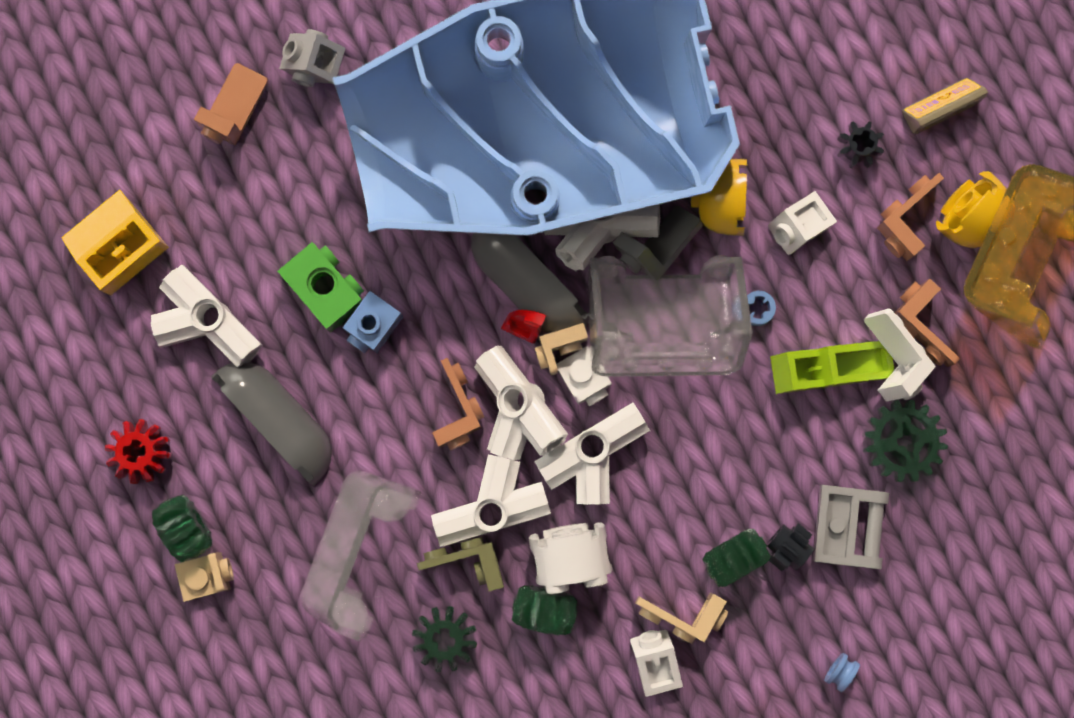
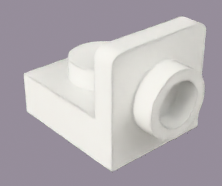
[768,191,837,255]
[556,346,612,406]
[630,630,683,697]

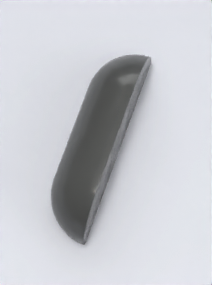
[471,233,592,333]
[211,362,332,486]

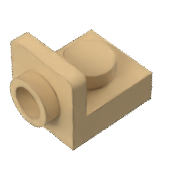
[535,323,588,376]
[174,552,234,602]

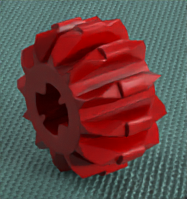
[104,419,172,484]

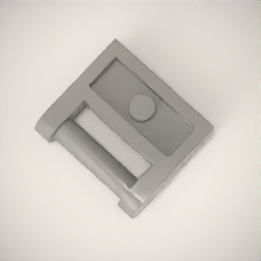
[812,485,889,569]

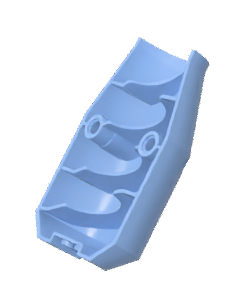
[333,0,740,236]

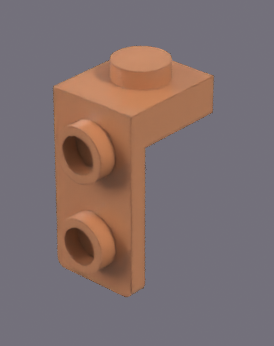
[194,63,268,146]
[877,173,944,261]
[895,279,960,367]
[432,358,484,451]

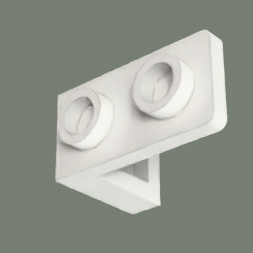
[864,309,936,401]

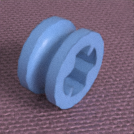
[740,290,776,326]
[824,653,860,692]

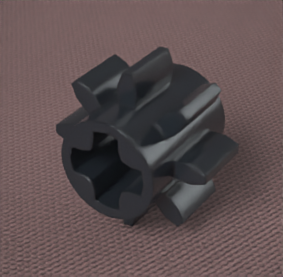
[837,121,884,169]
[766,523,814,571]

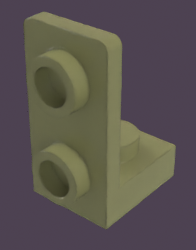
[417,537,504,591]

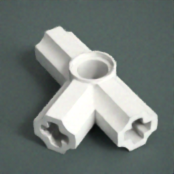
[544,204,660,271]
[151,265,263,368]
[474,346,568,460]
[534,402,650,504]
[431,454,551,547]

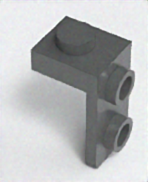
[613,206,703,281]

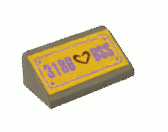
[902,78,988,134]

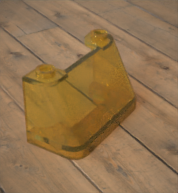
[964,164,1074,350]

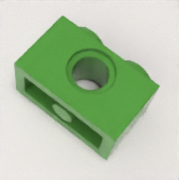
[277,242,364,333]

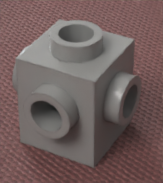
[279,29,345,87]

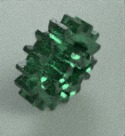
[862,399,948,482]

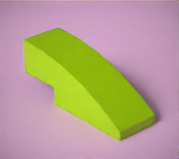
[770,341,895,394]

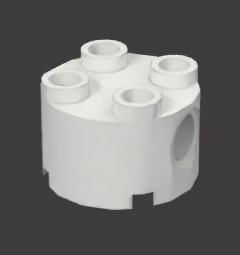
[529,523,613,594]

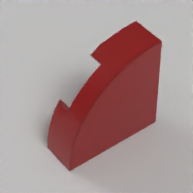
[501,310,546,344]

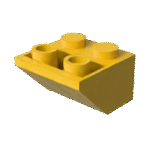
[62,190,169,296]

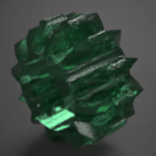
[152,494,212,563]
[702,529,771,587]
[512,585,577,636]
[412,606,477,672]

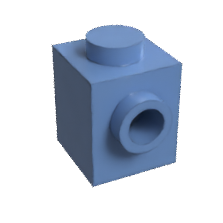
[343,291,403,354]

